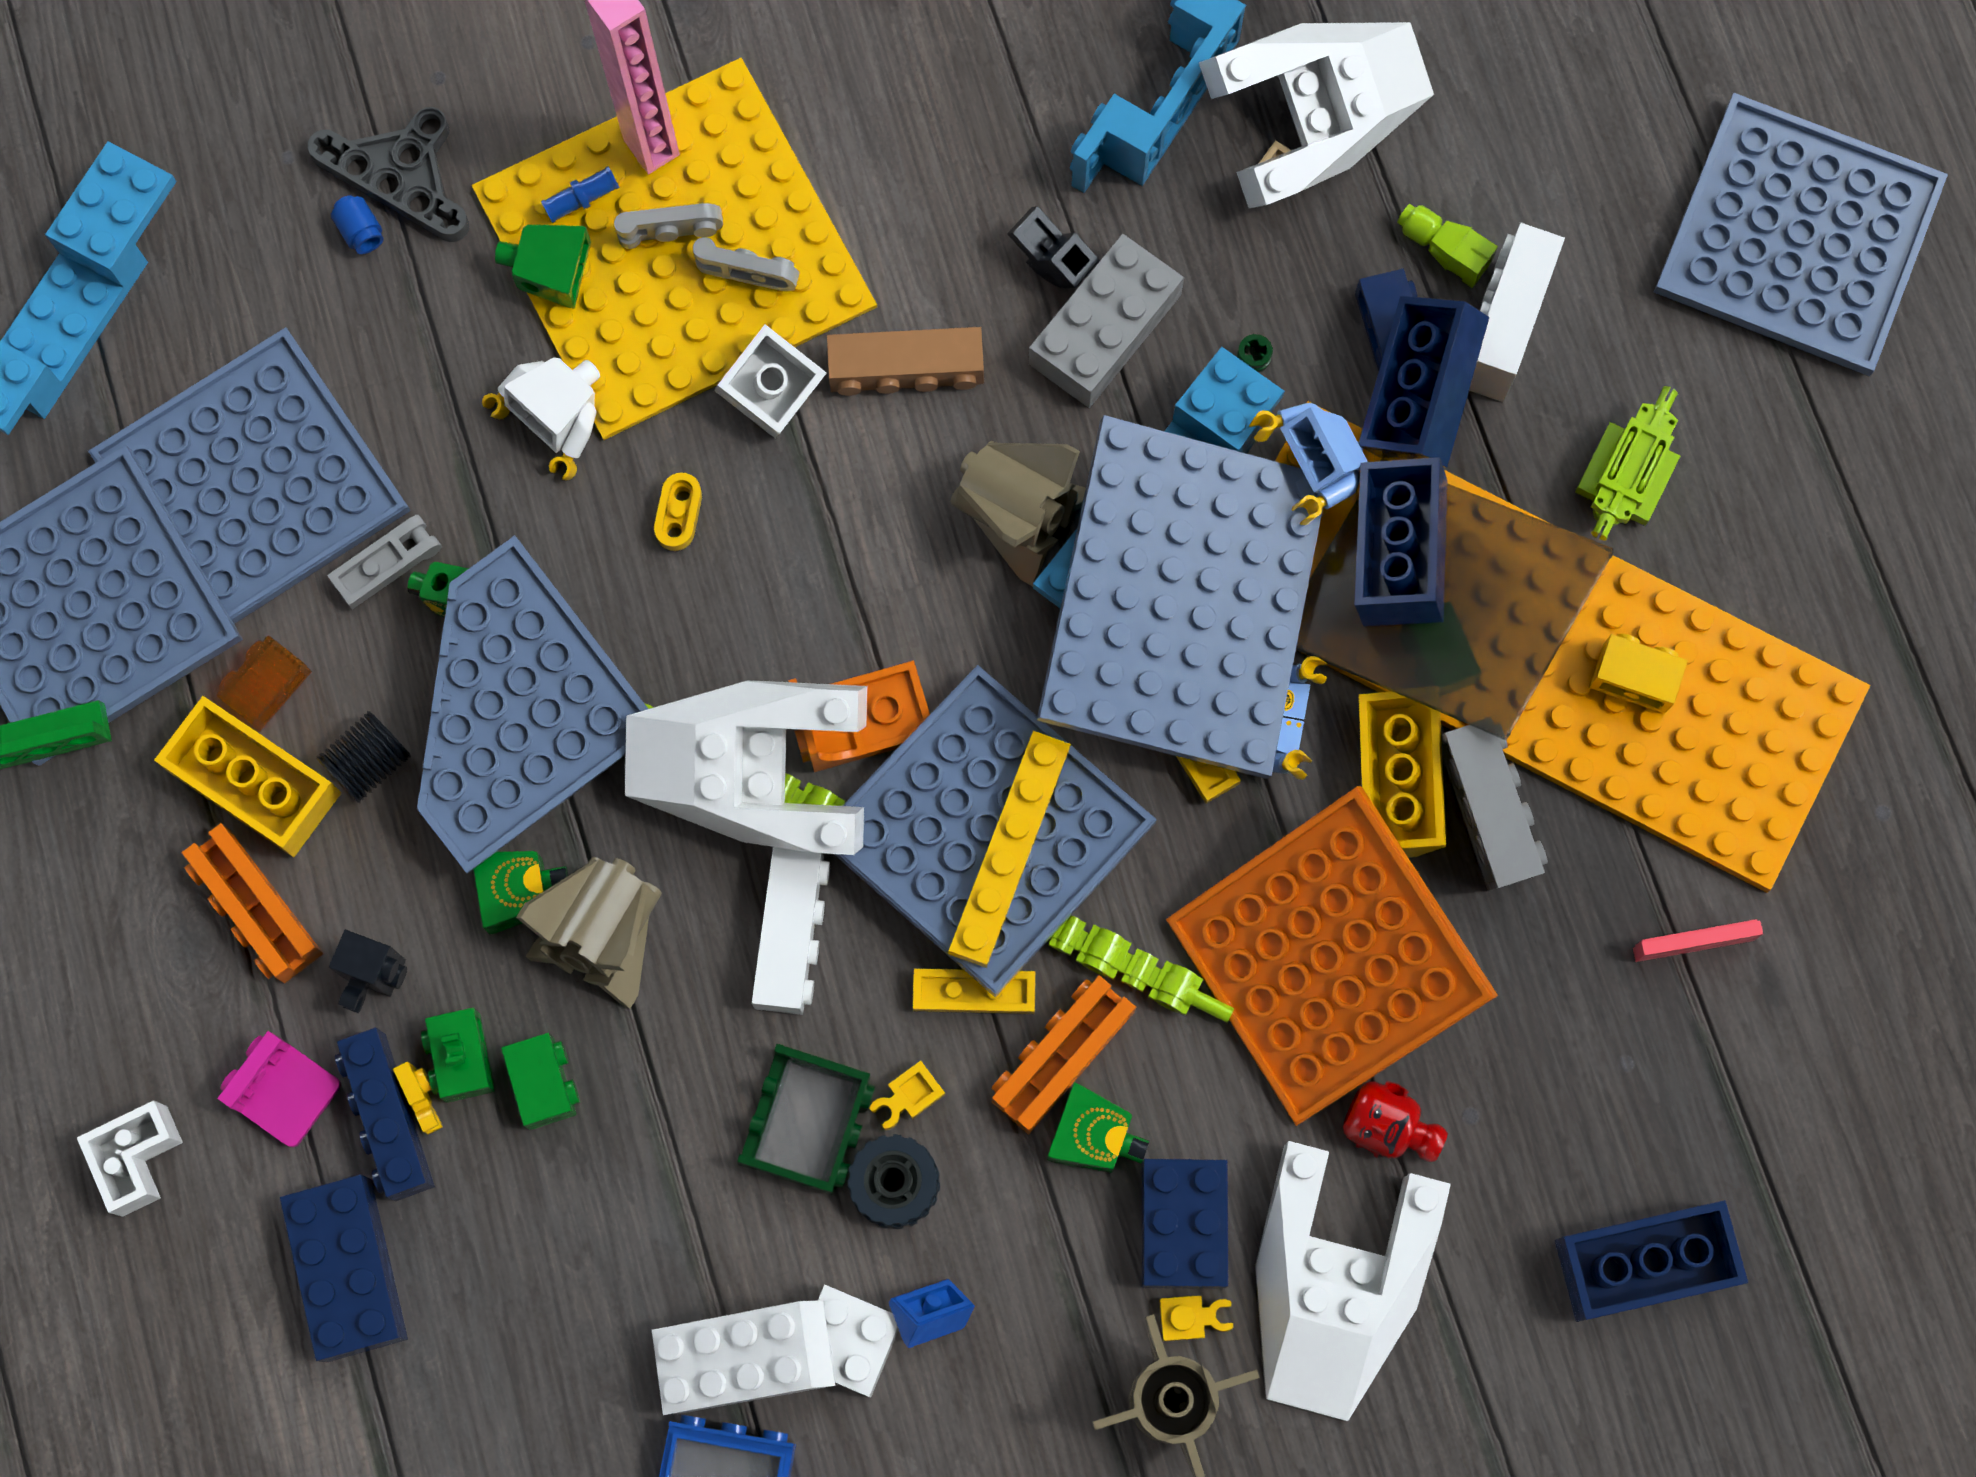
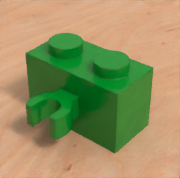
[421,1008,495,1103]

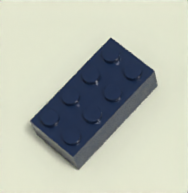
[1358,296,1490,468]
[1354,457,1448,626]
[280,1175,408,1363]
[1555,1200,1748,1322]

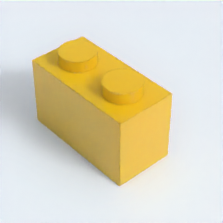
[1589,634,1688,714]

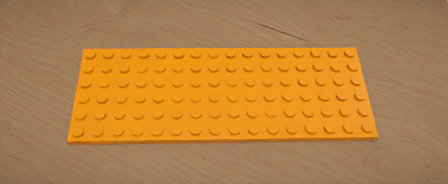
[1275,401,1871,893]

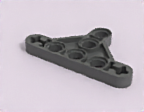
[308,107,469,242]

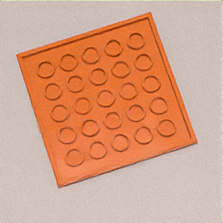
[1166,786,1498,1126]

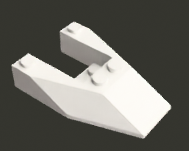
[1199,22,1434,208]
[625,680,867,855]
[1255,1141,1451,1421]

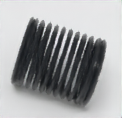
[316,711,411,803]

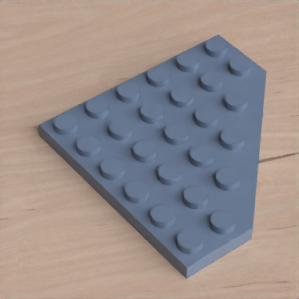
[417,535,648,874]

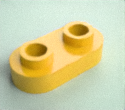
[654,473,702,551]

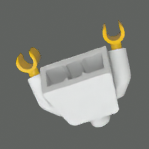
[482,358,600,480]

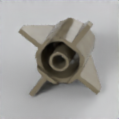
[950,441,1086,587]
[516,857,662,1009]
[1092,1314,1260,1477]

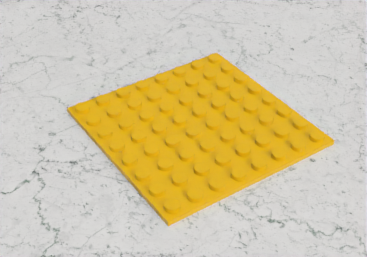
[471,57,877,441]

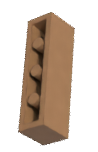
[827,327,984,396]

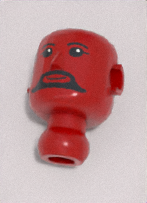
[1343,1081,1448,1162]

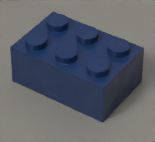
[1142,1159,1228,1289]

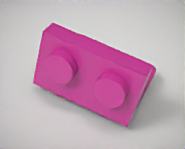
[217,1031,341,1147]

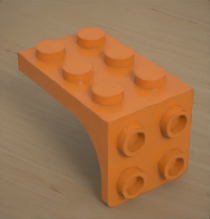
[788,660,930,772]

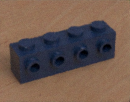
[335,1027,435,1201]

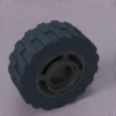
[847,1134,940,1229]

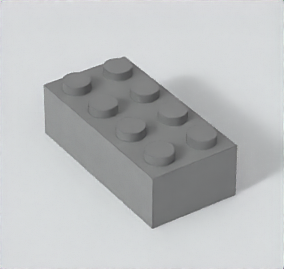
[1029,234,1184,408]
[1441,718,1548,891]

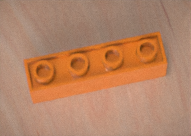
[181,823,324,984]
[991,975,1136,1135]

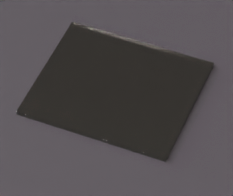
[1296,458,1614,740]

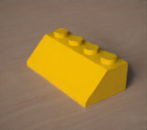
[1359,687,1446,858]

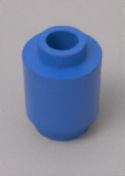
[331,195,384,254]

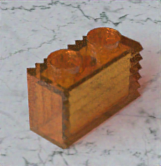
[216,636,312,732]

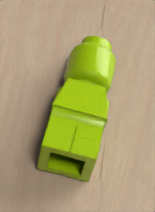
[1397,204,1498,288]

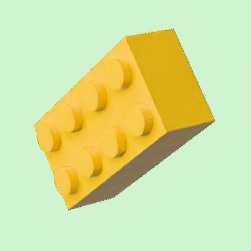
[154,696,341,857]

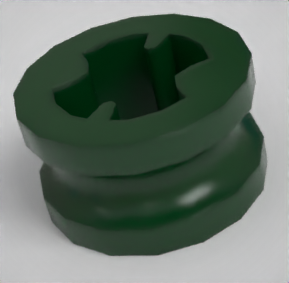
[1237,334,1273,372]

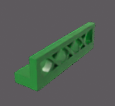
[0,700,112,769]

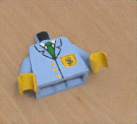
[1249,403,1368,525]
[1272,656,1327,780]

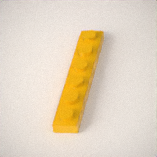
[948,730,1071,968]

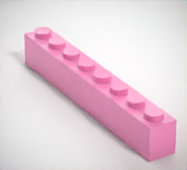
[584,0,680,175]

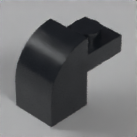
[1007,206,1100,288]

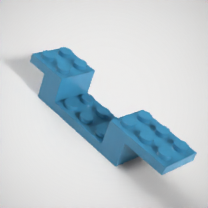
[1070,0,1246,193]
[0,141,177,435]
[1033,347,1285,608]

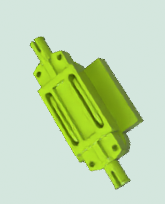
[1575,386,1680,541]

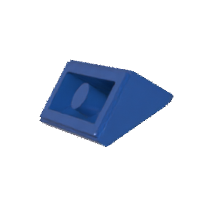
[889,1279,975,1348]

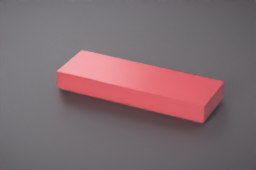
[1633,919,1763,962]

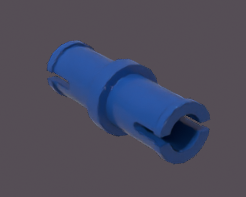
[541,166,620,223]

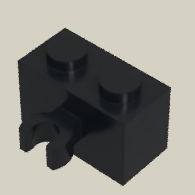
[328,929,407,1014]

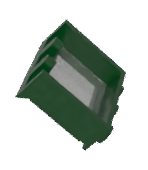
[737,1044,875,1195]

